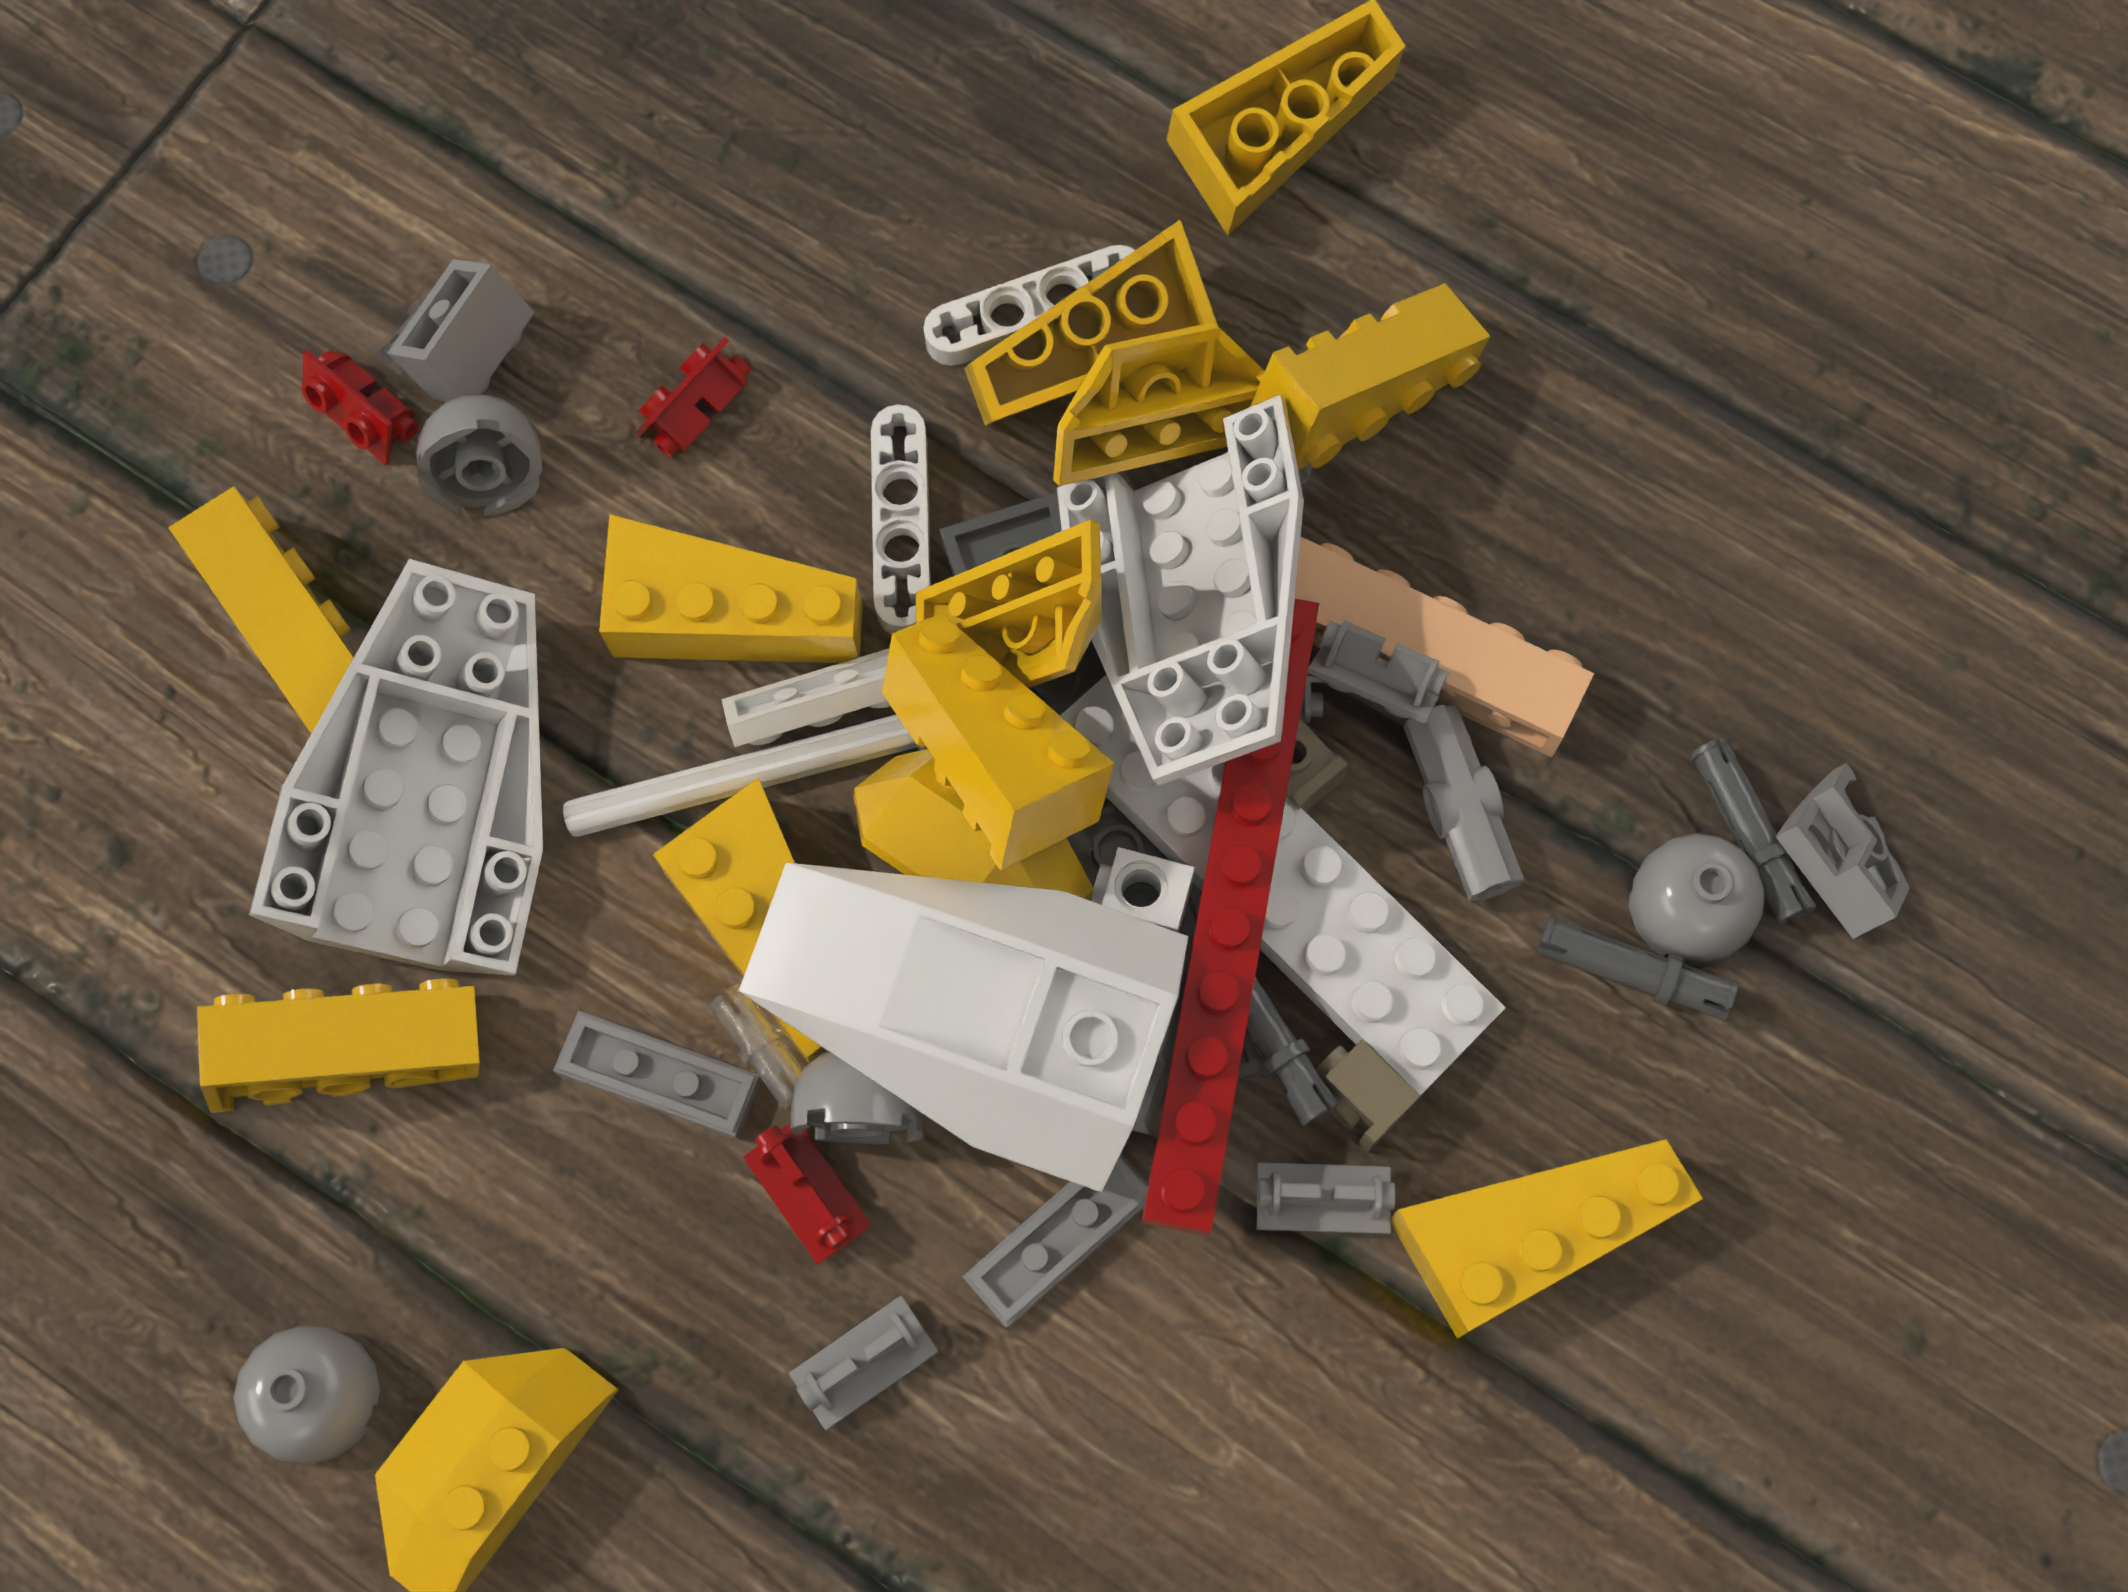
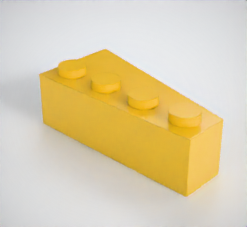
[1166,0,1406,236]
[964,219,1218,426]
[1250,283,1491,471]
[168,486,355,734]
[599,514,863,663]
[882,613,1114,870]
[653,778,829,1063]
[197,979,479,1113]
[1391,1139,1703,1339]

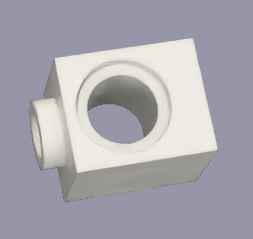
[1091,847,1195,933]

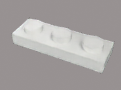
[722,649,890,747]

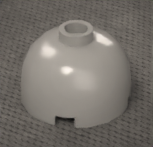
[416,395,543,516]
[1628,833,1765,966]
[790,1052,925,1144]
[233,1325,380,1465]

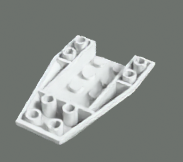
[1057,395,1304,785]
[249,559,543,976]
[739,863,1188,1192]

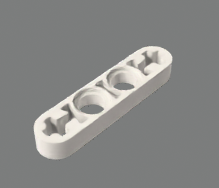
[923,245,1135,366]
[871,404,931,635]

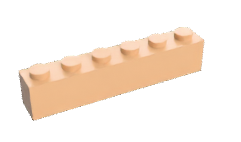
[1295,537,1594,758]

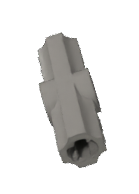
[1404,704,1524,902]

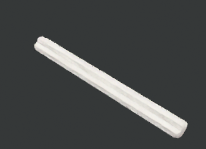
[563,715,919,837]

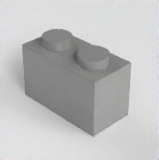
[387,259,535,402]

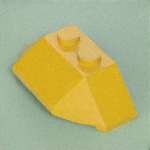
[1053,322,1265,486]
[916,519,1102,688]
[853,749,1094,900]
[375,1348,619,1592]

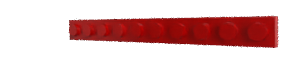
[1141,599,1319,1236]

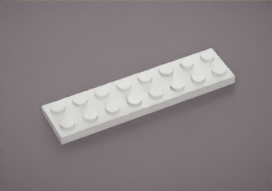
[1060,674,1506,1095]

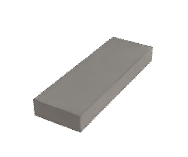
[553,1010,762,1140]
[962,1153,1148,1330]

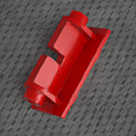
[636,337,751,458]
[301,350,419,466]
[743,1123,872,1265]

